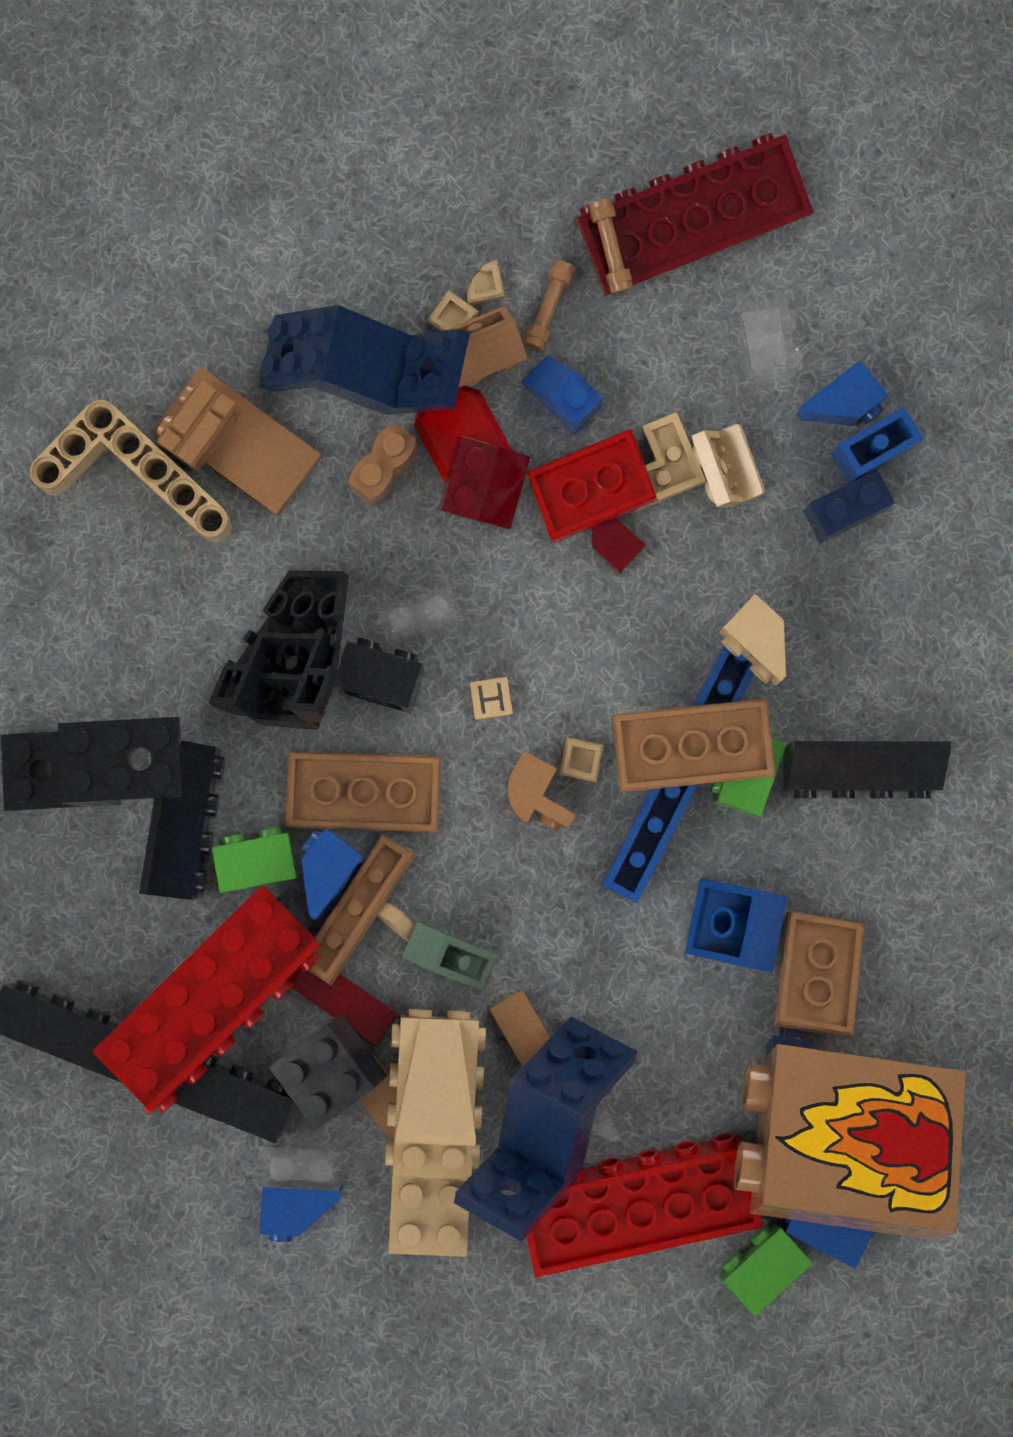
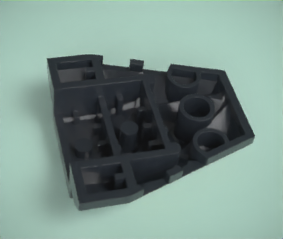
[209,570,349,730]

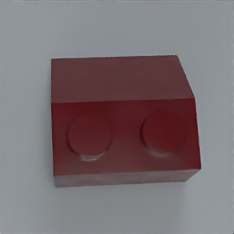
[438,436,530,530]

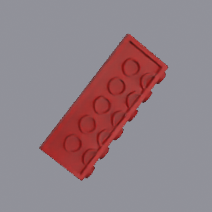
[92,885,323,1115]
[526,1133,763,1278]

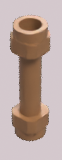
[589,198,633,294]
[523,260,575,352]

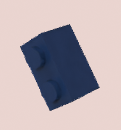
[803,469,895,544]

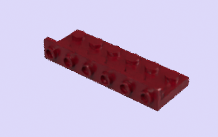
[573,133,814,297]

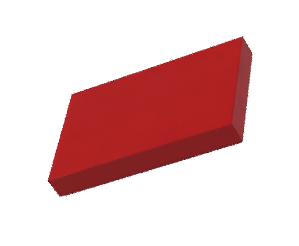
[526,429,659,543]

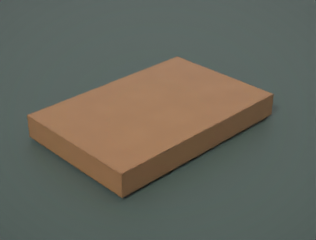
[774,911,865,1039]

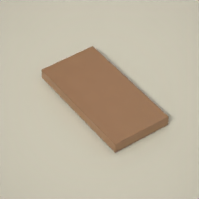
[156,367,322,517]
[611,699,776,793]
[285,751,441,833]

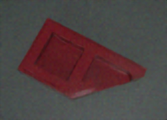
[591,518,646,574]

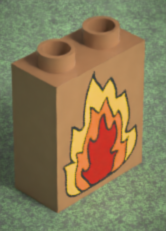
[734,1044,966,1241]

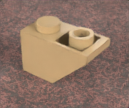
[719,594,786,685]

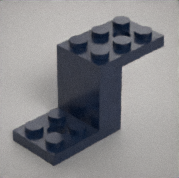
[259,305,470,415]
[454,1017,638,1242]

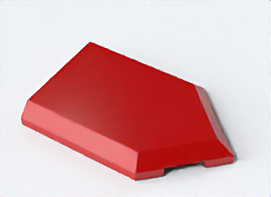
[414,386,512,484]

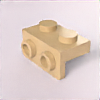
[691,424,765,507]

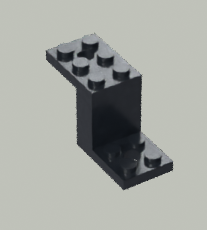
[1,717,184,811]

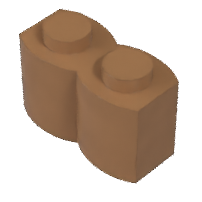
[349,423,418,507]

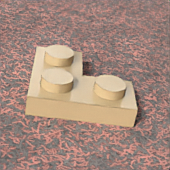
[635,412,706,512]

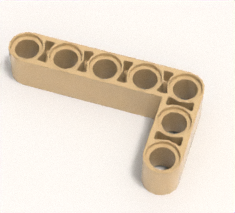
[30,400,232,543]

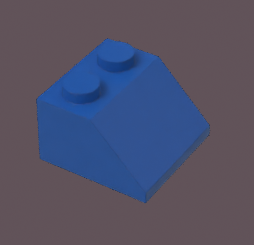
[301,828,367,920]
[685,879,788,972]

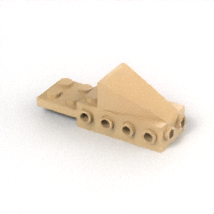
[385,1008,486,1257]

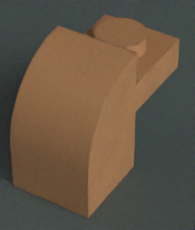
[507,750,576,832]

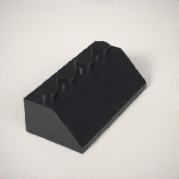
[139,740,226,900]
[783,741,951,799]

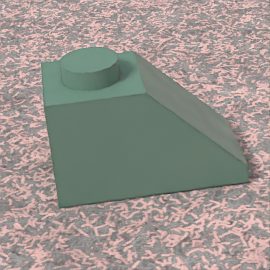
[402,922,497,990]

